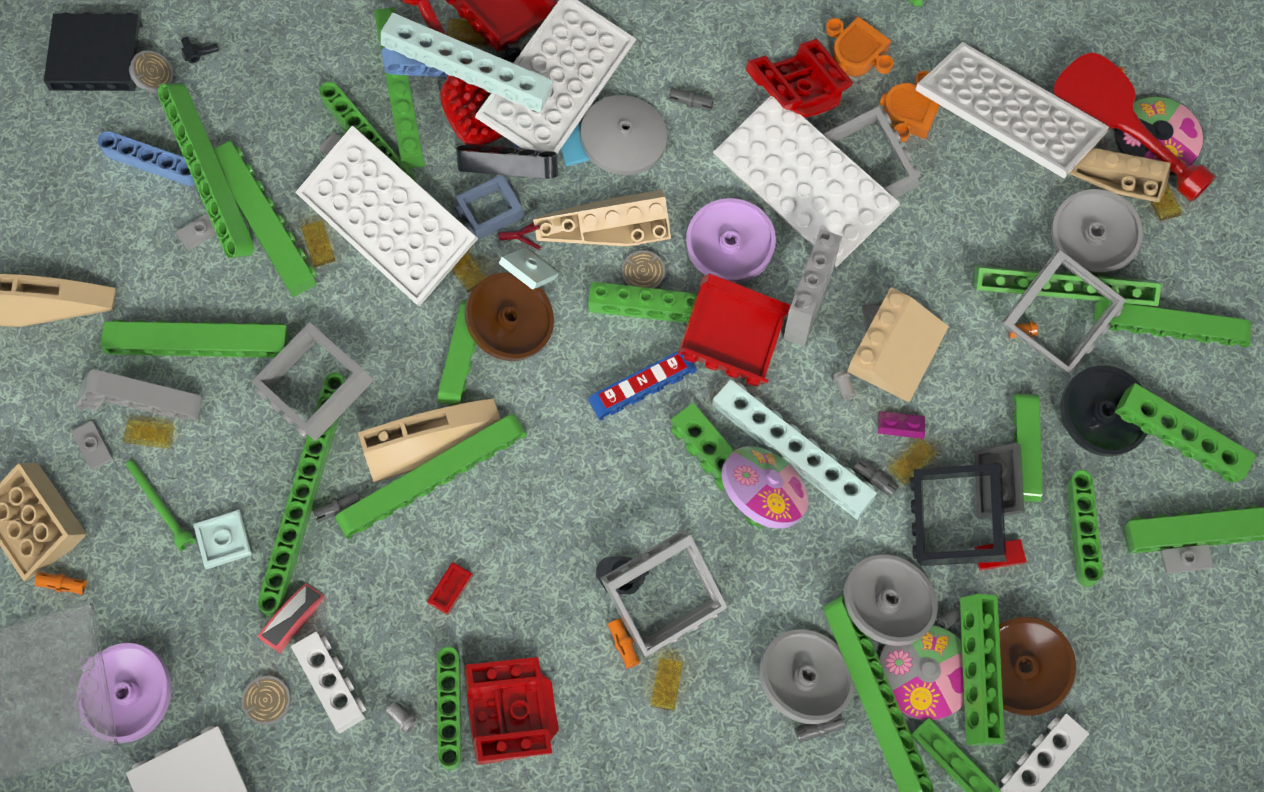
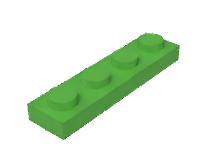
[911,718,1000,792]

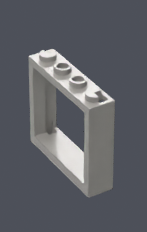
[823,106,921,198]
[783,229,842,347]
[1000,250,1126,373]
[252,322,374,441]
[601,530,727,657]

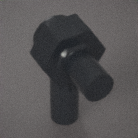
[181,37,219,64]
[499,43,522,63]

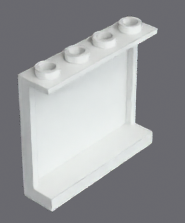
[126,726,249,792]

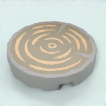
[129,50,173,93]
[621,250,666,289]
[241,676,291,725]

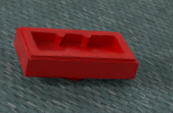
[974,539,1027,571]
[427,562,473,615]

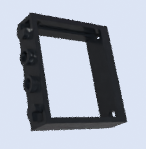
[910,463,1007,566]

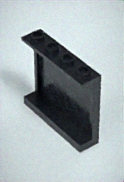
[44,12,143,91]

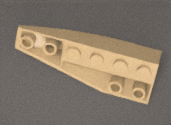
[1069,148,1170,202]
[533,190,671,246]
[0,274,116,327]
[358,398,501,483]

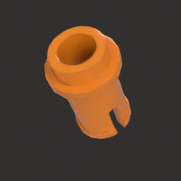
[1009,320,1038,338]

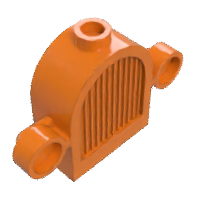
[826,17,894,76]
[879,71,940,143]

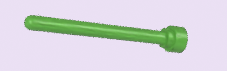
[126,460,196,551]

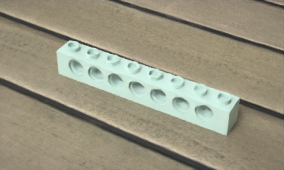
[381,13,553,113]
[712,379,877,520]

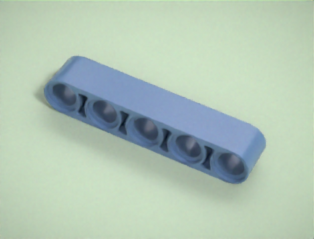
[381,47,447,77]
[97,131,195,186]

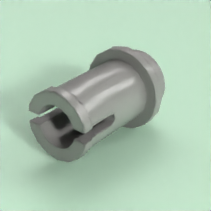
[833,370,857,401]
[385,702,417,733]

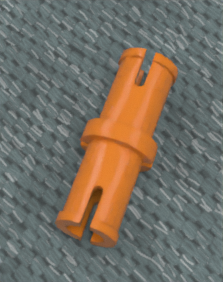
[34,571,87,595]
[607,619,640,669]

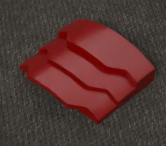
[746,39,853,118]
[465,657,559,765]

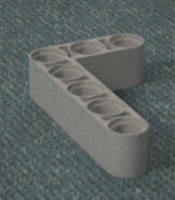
[76,370,202,422]

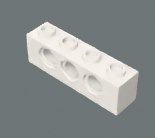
[291,631,366,734]
[1000,714,1089,792]

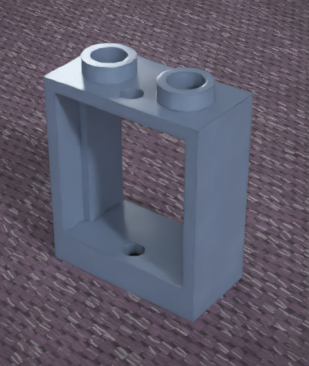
[454,175,524,240]

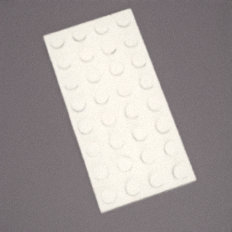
[475,0,636,154]
[916,42,1109,178]
[713,96,900,267]
[295,126,478,306]

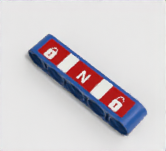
[588,351,697,421]

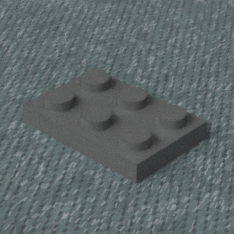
[974,443,1025,520]

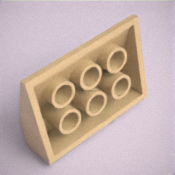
[847,287,949,402]
[0,463,87,582]

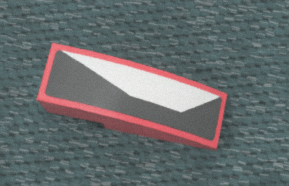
[257,583,325,654]

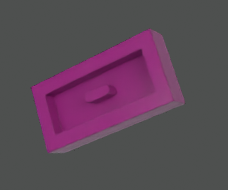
[878,411,925,439]

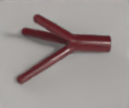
[498,222,541,250]

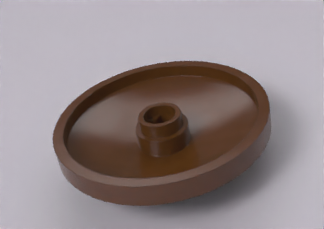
[465,272,554,361]
[999,617,1077,716]

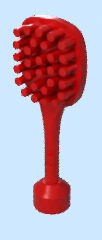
[402,0,503,146]
[1054,52,1216,203]

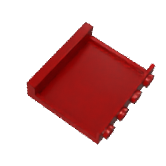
[445,0,557,52]
[678,273,791,387]

